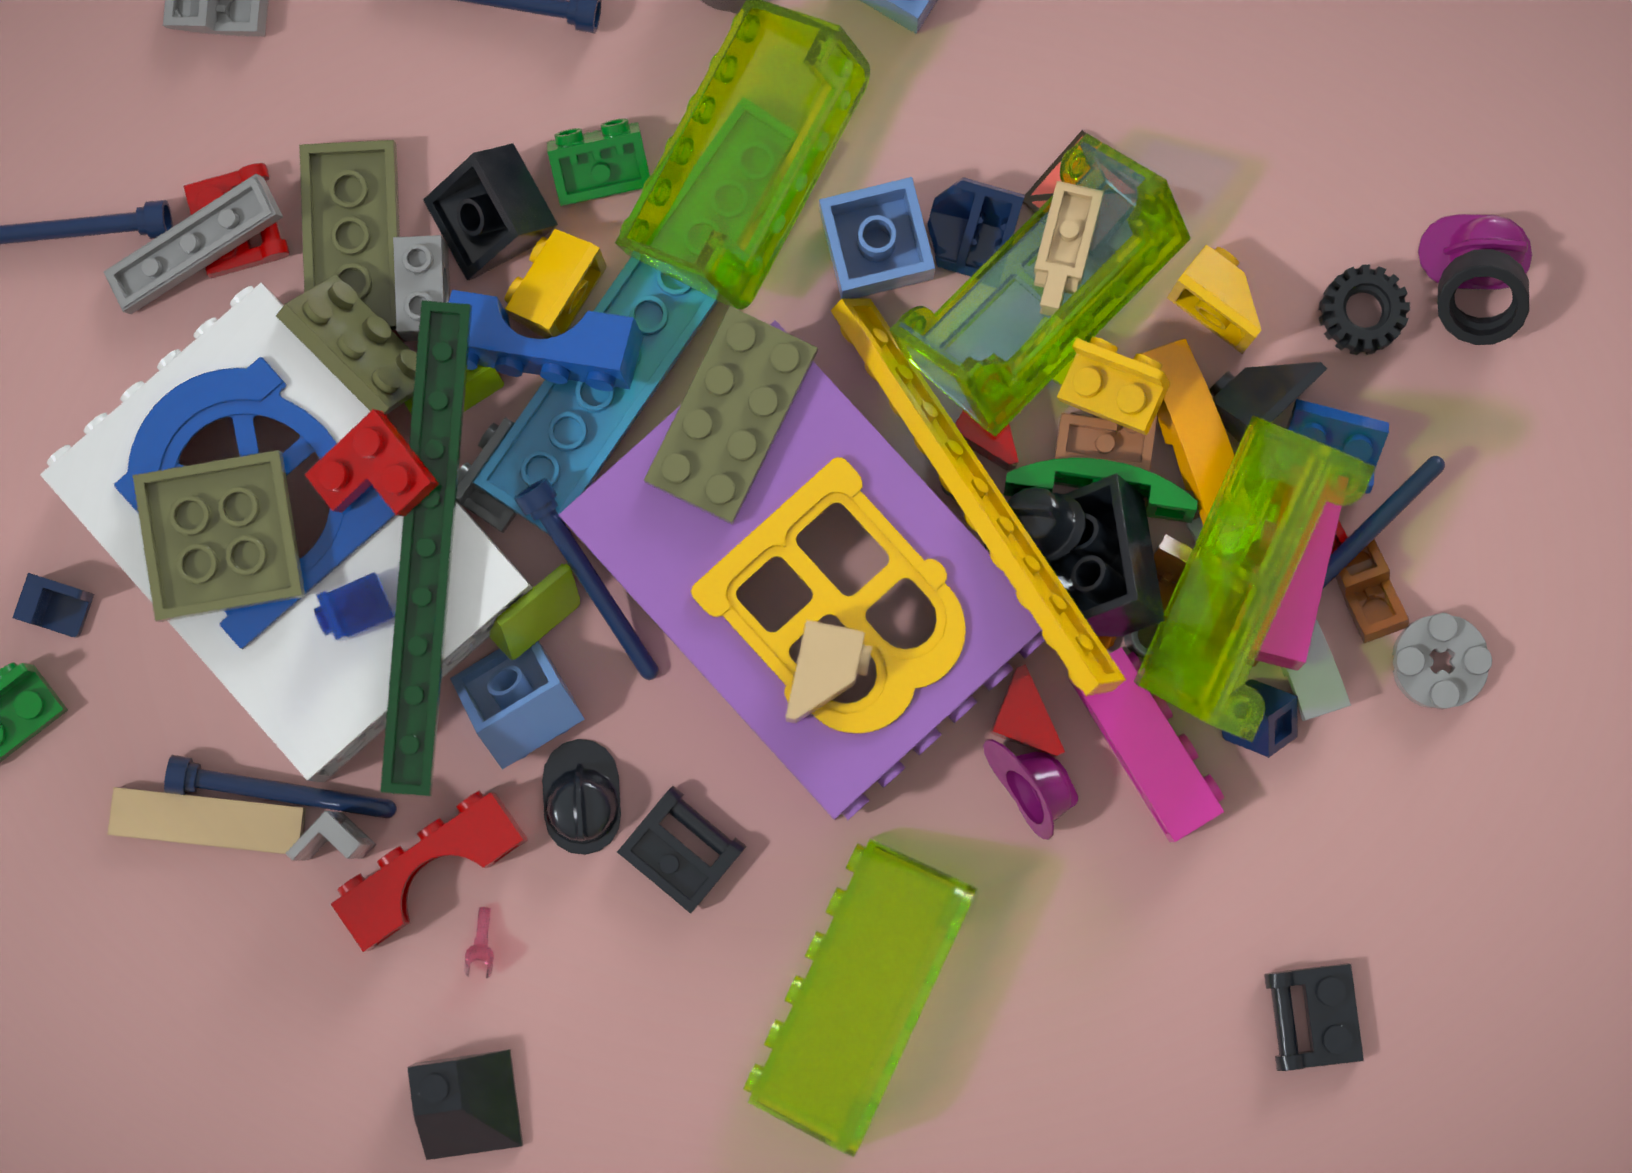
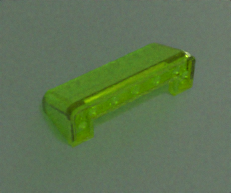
[615,0,870,310]
[743,838,977,1158]

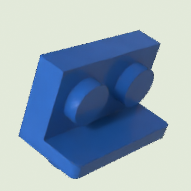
[1278,399,1389,494]

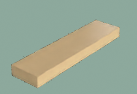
[107,787,306,854]

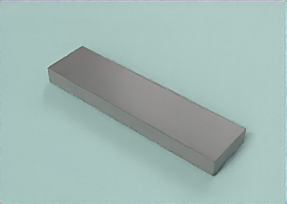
[104,174,283,314]

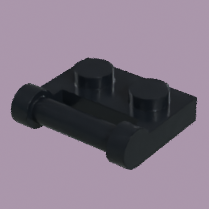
[617,786,747,914]
[1264,963,1364,1071]

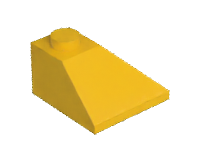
[1167,244,1261,354]

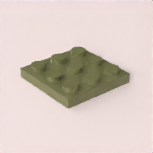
[133,450,305,622]

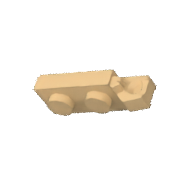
[1034,181,1104,318]

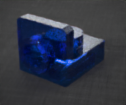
[314,572,395,642]

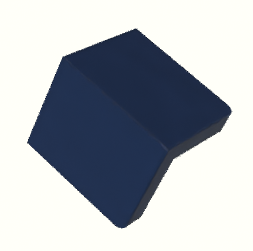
[12,573,94,638]
[1222,679,1298,758]

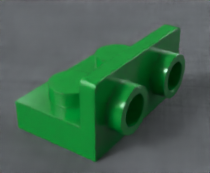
[547,118,652,206]
[0,662,68,762]

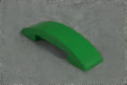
[1003,458,1198,523]

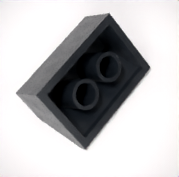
[1048,473,1165,637]

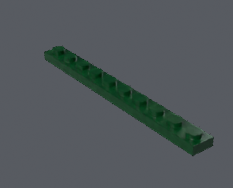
[380,300,472,796]

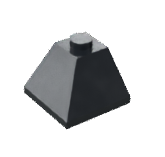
[1209,362,1328,448]
[407,1049,523,1160]

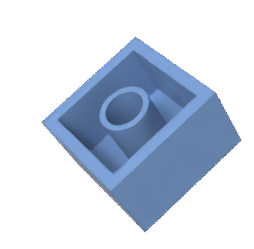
[819,177,935,299]

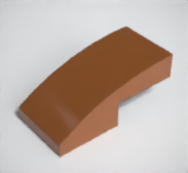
[1336,539,1409,644]

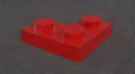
[304,409,439,517]

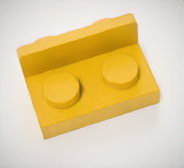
[1057,337,1170,436]

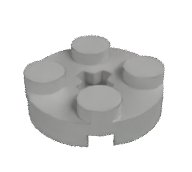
[1392,613,1492,709]

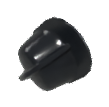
[983,487,1086,562]
[542,739,621,855]

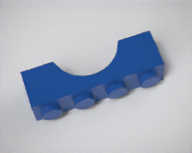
[448,290,644,391]

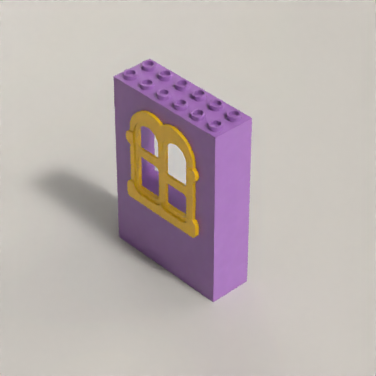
[559,320,1045,820]

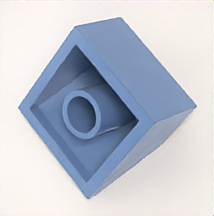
[450,640,585,770]

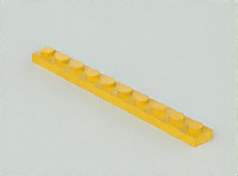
[831,298,1126,696]

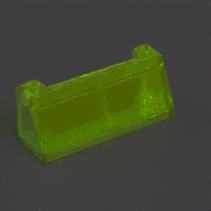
[1134,415,1376,742]

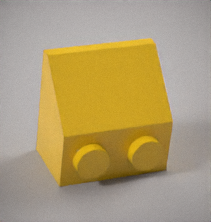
[504,229,607,339]

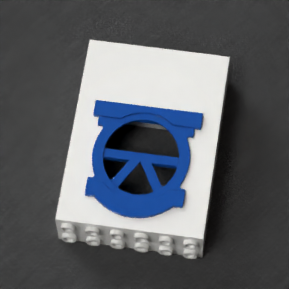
[40,283,533,783]

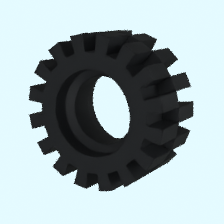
[1318,265,1410,355]

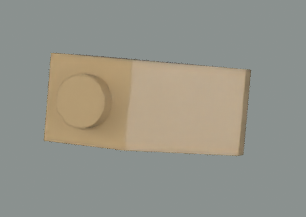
[786,620,872,723]

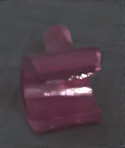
[464,907,494,978]

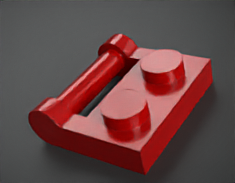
[183,163,290,279]

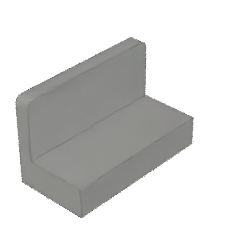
[286,811,376,861]

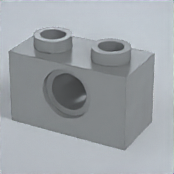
[393,235,450,342]

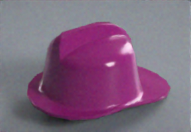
[1418,214,1532,290]
[983,739,1078,840]

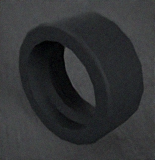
[1437,249,1529,345]

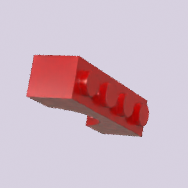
[331,790,528,952]

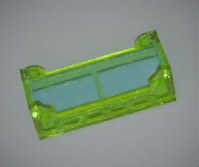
[889,133,1191,437]

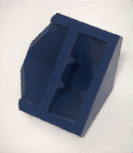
[927,177,1025,285]

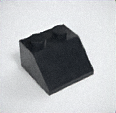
[423,143,558,281]

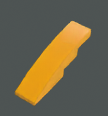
[1139,339,1256,538]

